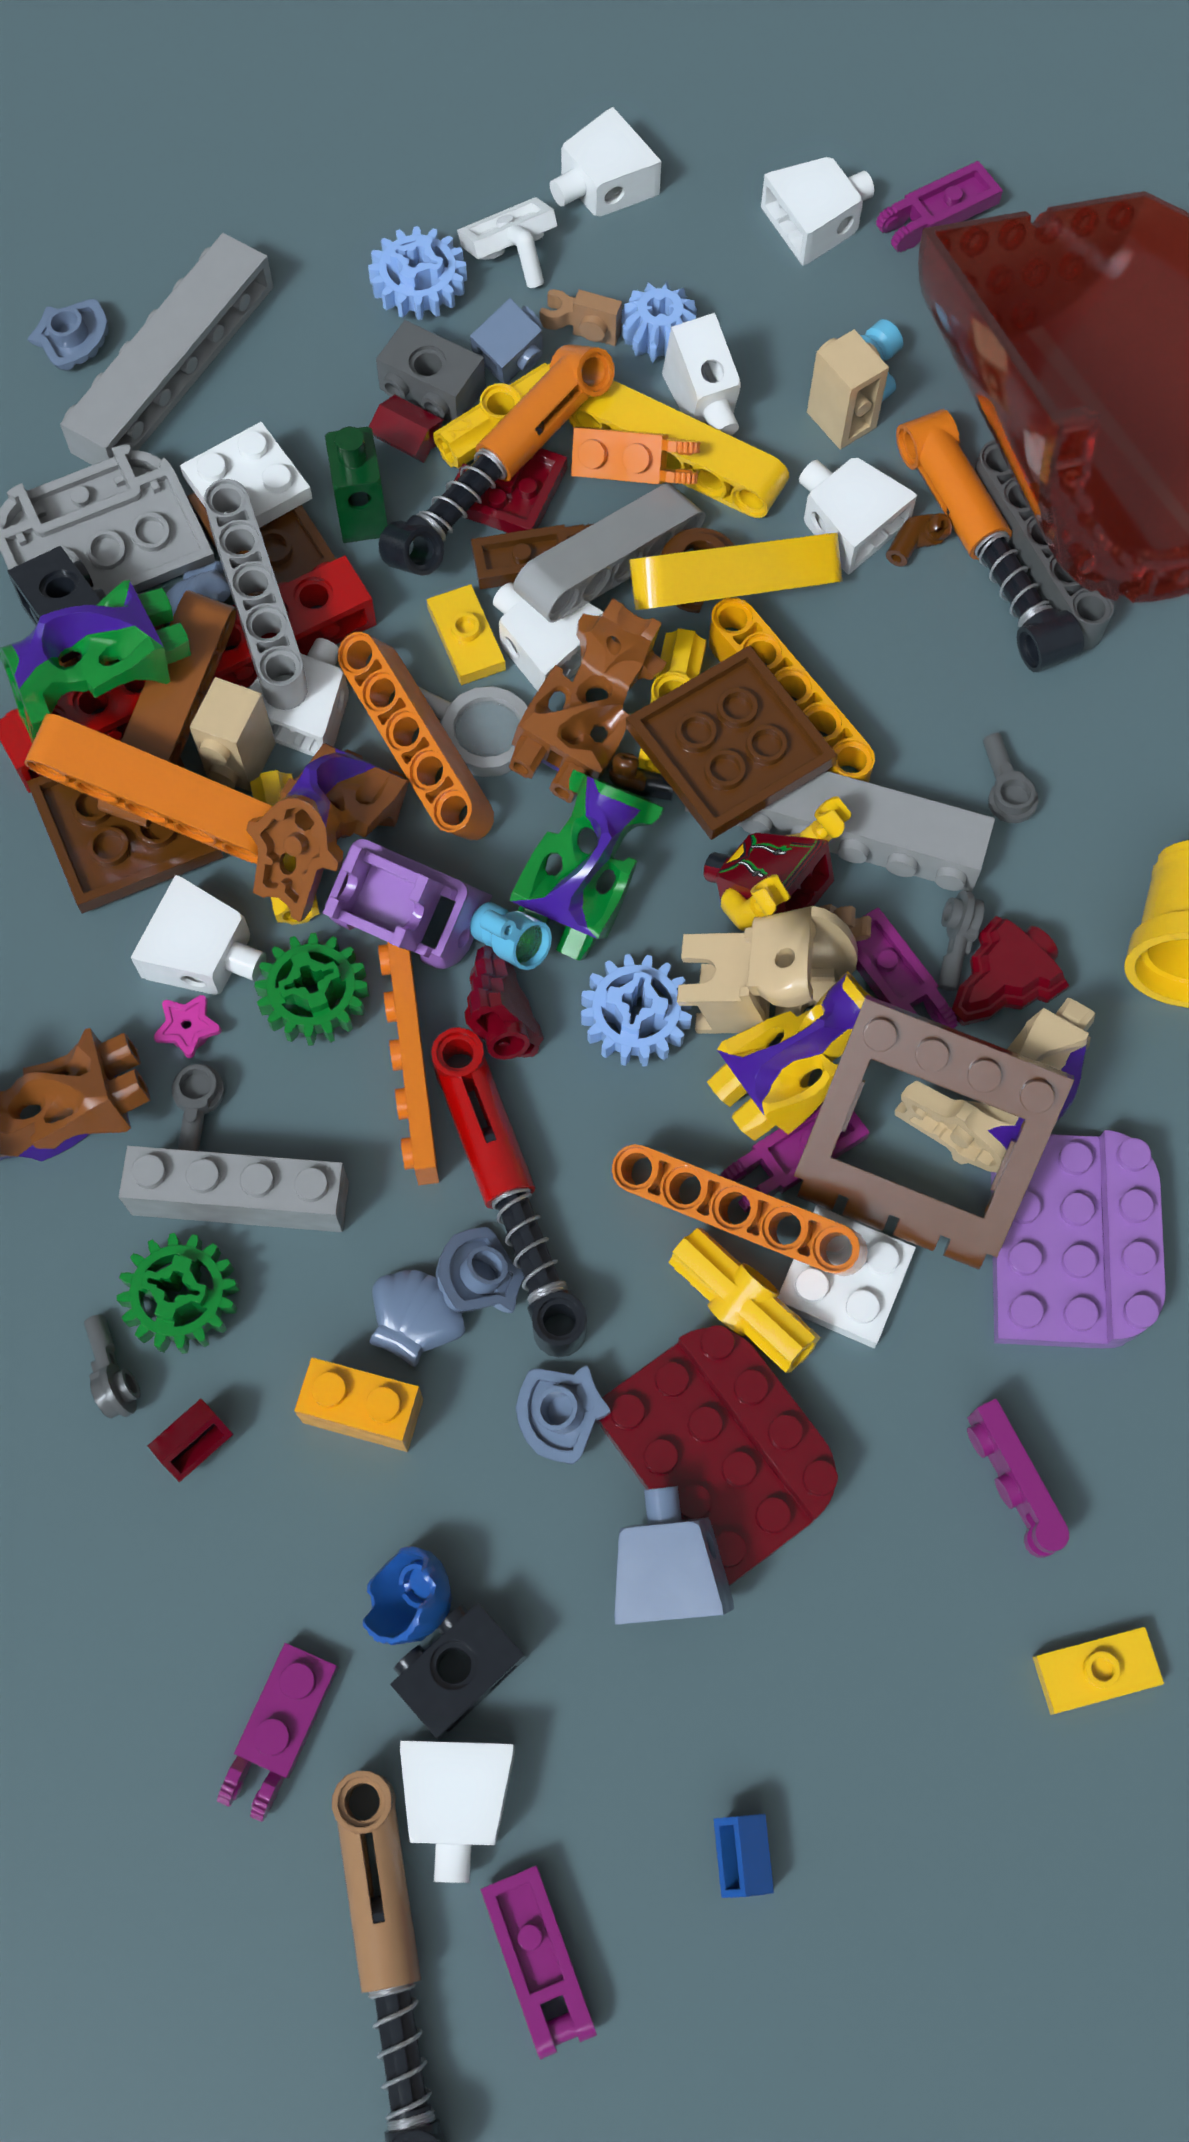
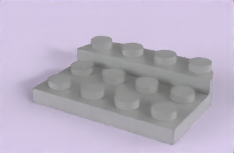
[0,444,215,627]

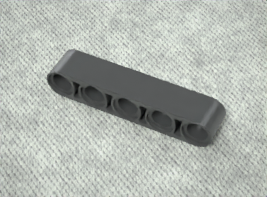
[975,439,1114,650]

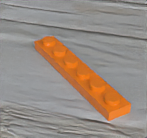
[378,942,439,1186]

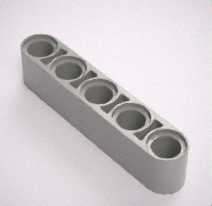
[204,479,308,710]
[513,483,705,623]

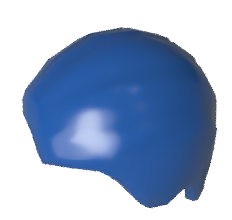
[362,1546,452,1645]

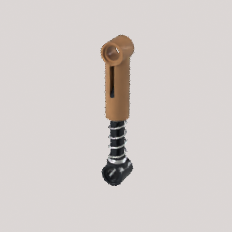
[332,1771,447,2142]

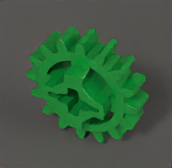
[254,933,369,1046]
[117,1233,240,1354]

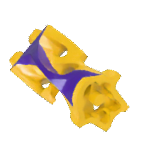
[707,971,872,1141]

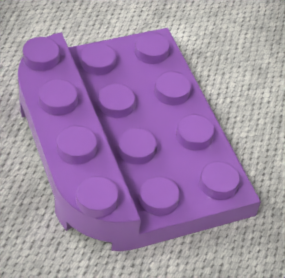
[991,1130,1166,1349]

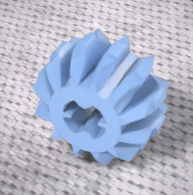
[621,281,697,364]

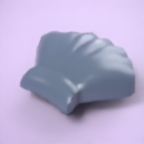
[27,299,109,371]
[166,561,231,625]
[435,1227,524,1313]
[369,1270,465,1368]
[516,1365,611,1464]

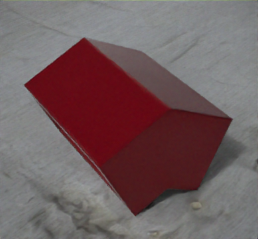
[368,395,443,463]
[147,1398,233,1483]

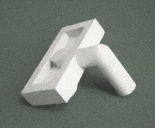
[457,197,557,288]

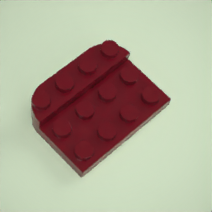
[597,1325,838,1586]

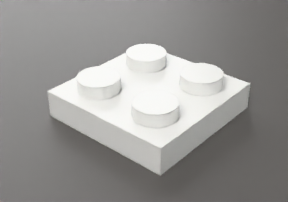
[180,422,313,528]
[778,1205,916,1348]

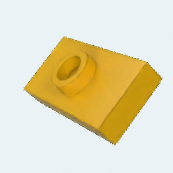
[426,584,506,685]
[1032,1627,1164,1715]

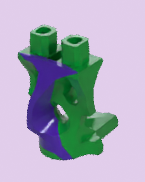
[0,580,191,743]
[510,769,665,961]

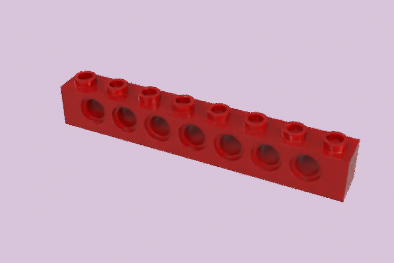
[0,555,377,793]

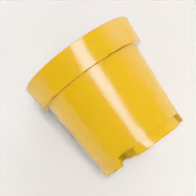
[1124,840,1189,1008]

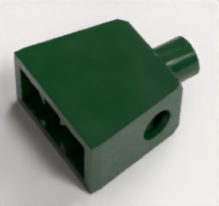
[325,426,388,543]

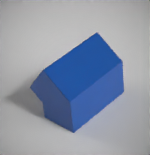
[713,1814,774,1898]

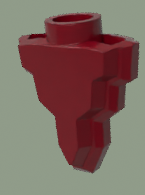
[952,916,1069,1026]
[464,945,544,1060]

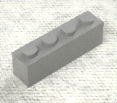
[119,1146,349,1232]

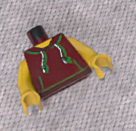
[704,796,852,931]

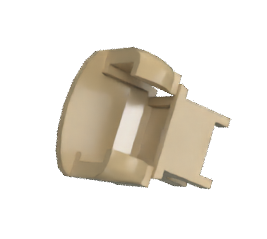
[677,906,858,1037]

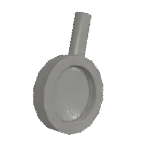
[418,686,528,777]

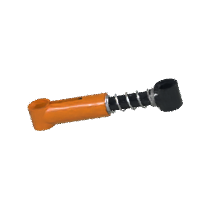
[378,344,615,576]
[896,408,1084,672]

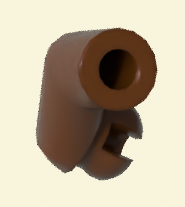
[886,513,952,567]

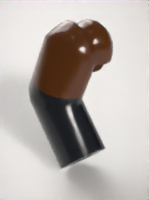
[609,753,674,801]

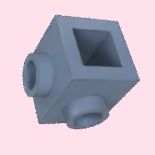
[470,298,543,384]

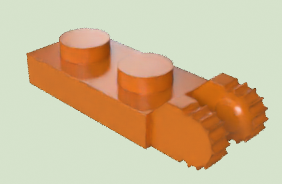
[571,426,700,484]

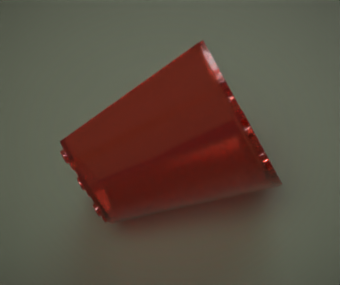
[918,191,1189,603]

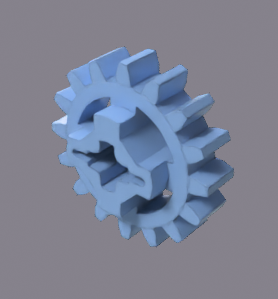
[368,226,467,320]
[581,954,692,1067]

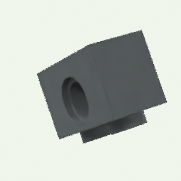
[376,320,486,422]

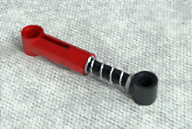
[431,1027,587,1357]

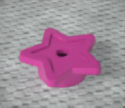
[154,995,222,1058]

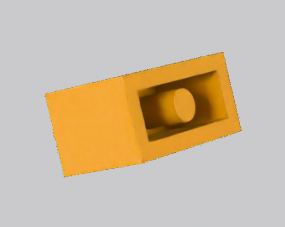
[294,1357,424,1452]

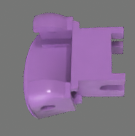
[322,838,492,969]

